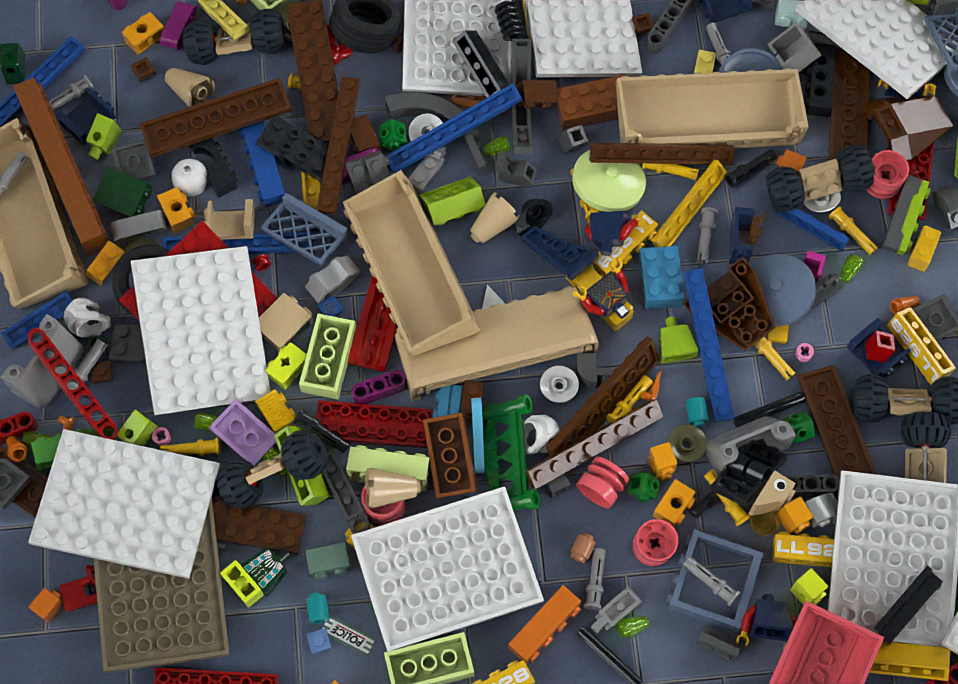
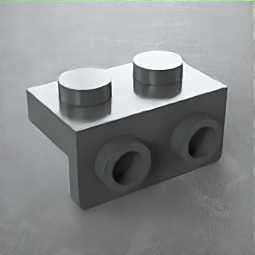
[696,626,741,661]

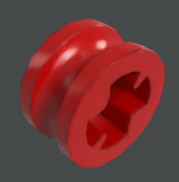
[252,254,272,271]

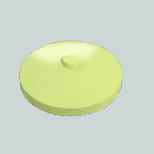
[572,150,646,212]

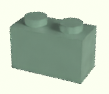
[305,542,351,580]

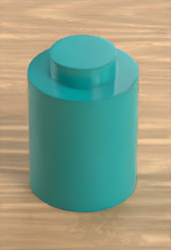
[686,397,709,428]
[306,592,330,624]

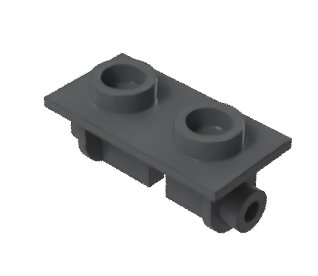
[812,273,842,308]

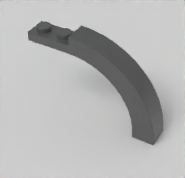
[511,39,533,155]
[384,92,488,176]

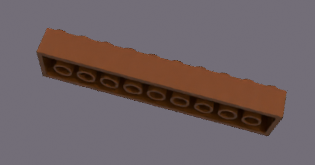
[13,78,110,256]

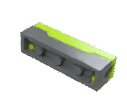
[881,175,930,255]

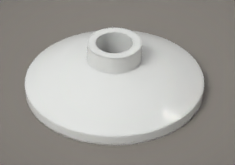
[409,114,443,141]
[804,191,841,212]
[540,366,579,403]

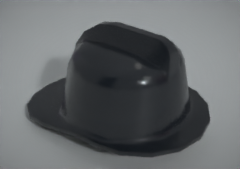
[516,198,553,237]

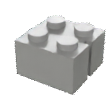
[767,22,821,73]

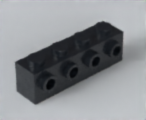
[453,30,509,98]

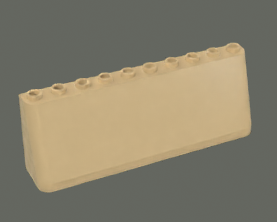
[616,68,808,148]
[0,118,89,310]
[343,170,481,356]
[394,286,599,402]

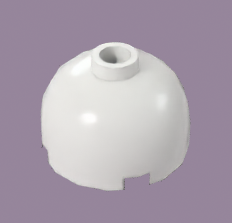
[172,159,209,197]

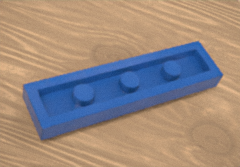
[777,209,849,252]
[0,291,73,349]

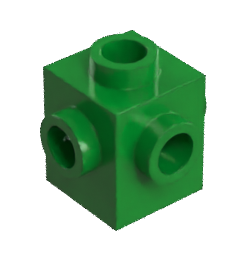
[379,119,407,150]
[783,412,815,444]
[627,472,660,502]

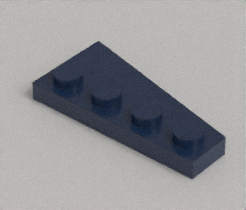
[521,226,600,280]

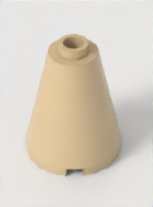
[165,68,215,107]
[470,192,520,244]
[365,468,421,508]

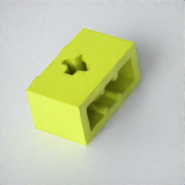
[265,342,307,390]
[220,560,264,608]
[790,568,828,605]

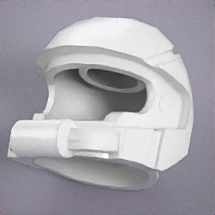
[64,298,111,338]
[523,415,560,455]

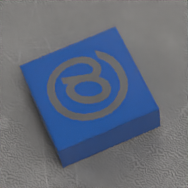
[317,295,344,317]

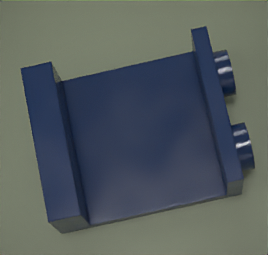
[700,0,752,23]
[55,87,116,146]
[729,207,754,264]
[847,318,911,378]

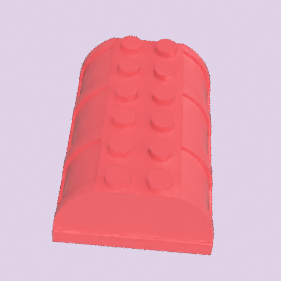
[769,601,884,684]

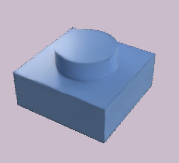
[306,628,332,655]

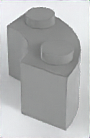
[305,255,361,303]
[805,493,838,528]

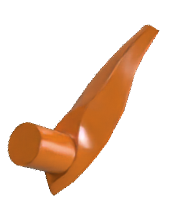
[641,371,662,401]
[58,415,74,431]

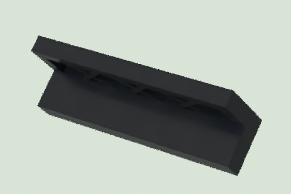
[873,565,943,645]

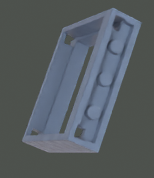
[666,529,763,633]

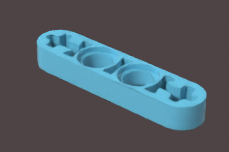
[471,398,485,473]

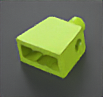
[86,113,123,161]
[659,317,698,364]
[117,409,159,446]

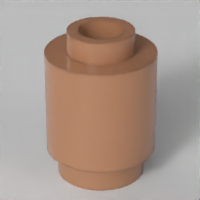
[570,533,596,564]

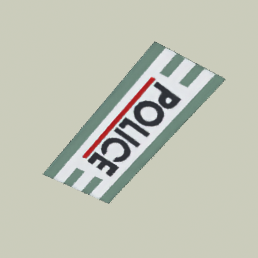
[322,615,376,656]

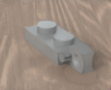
[408,147,446,193]
[590,586,642,635]

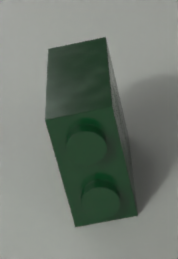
[93,167,152,217]

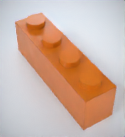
[508,585,581,664]

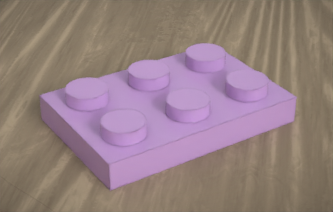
[209,399,276,466]

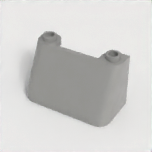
[1,314,85,408]
[705,416,796,476]

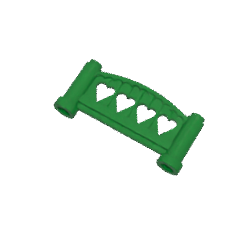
[482,394,540,511]

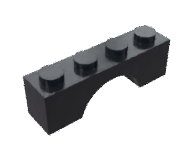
[189,137,238,198]

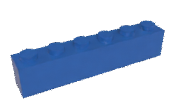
[239,121,285,208]

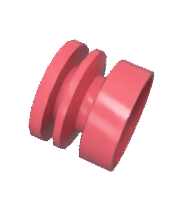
[866,150,909,199]
[576,456,629,509]
[361,486,406,526]
[632,519,678,567]

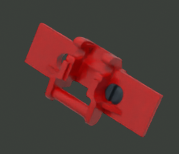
[59,565,98,613]

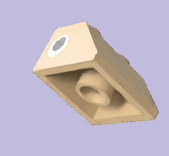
[749,471,796,516]

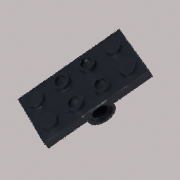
[256,115,328,182]
[711,439,787,507]

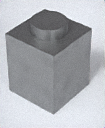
[558,125,589,154]

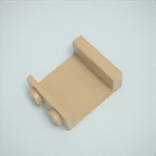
[204,199,255,240]
[259,293,313,352]

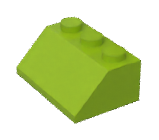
[419,176,486,225]

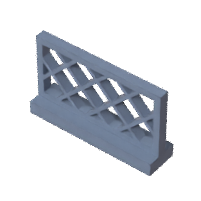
[924,13,958,71]
[260,193,348,266]

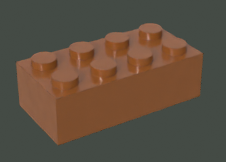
[555,74,625,131]
[423,413,478,498]

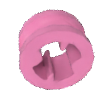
[795,343,814,362]
[152,427,171,446]

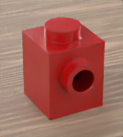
[865,331,895,363]

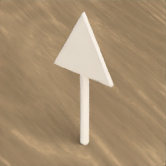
[482,285,505,310]

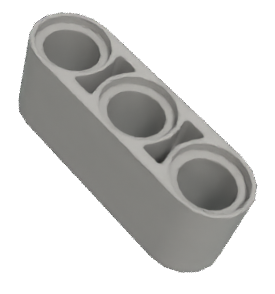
[110,210,168,243]

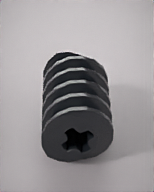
[494,0,524,41]

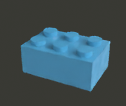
[638,246,684,309]

